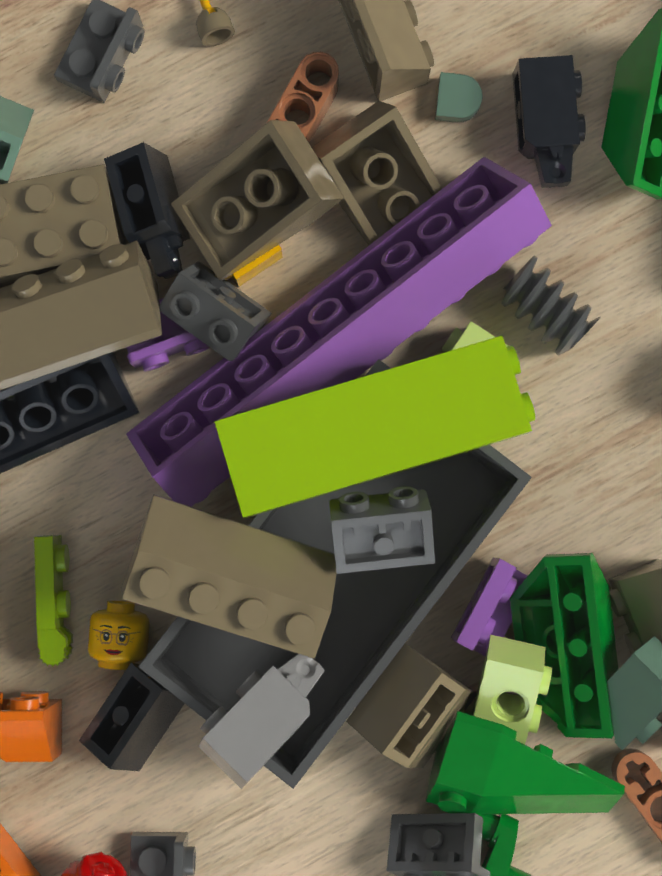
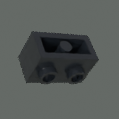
[79,663,185,771]

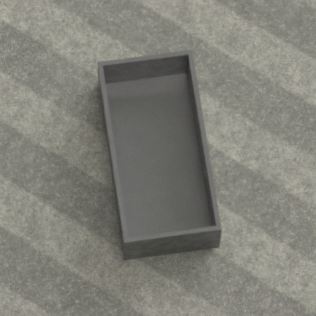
[139,359,532,789]

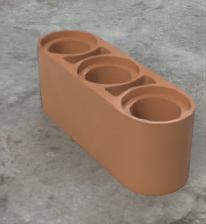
[267,51,339,144]

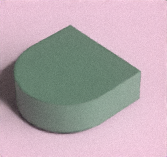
[435,72,483,123]

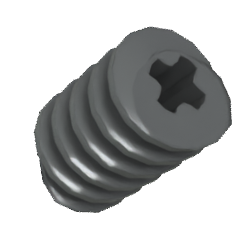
[502,255,600,356]

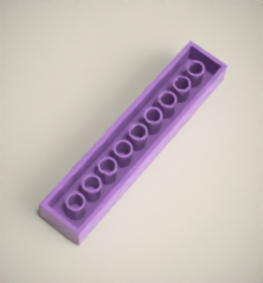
[126,157,552,507]

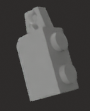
[199,654,325,789]

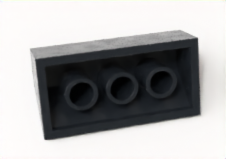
[0,352,139,474]

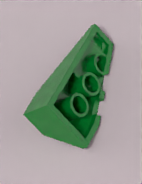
[425,711,625,815]

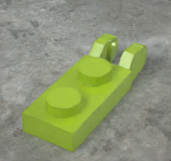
[34,535,73,667]

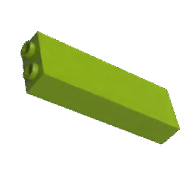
[214,335,535,518]

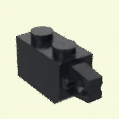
[512,55,586,188]
[104,142,190,279]

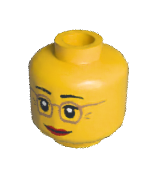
[88,600,150,670]

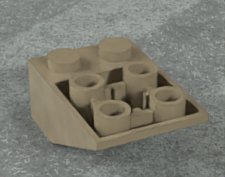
[346,644,477,768]

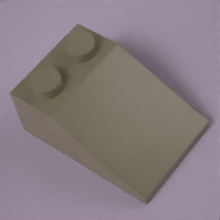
[312,101,442,245]
[171,120,344,280]

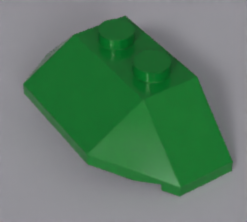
[601,8,662,200]
[510,553,618,739]

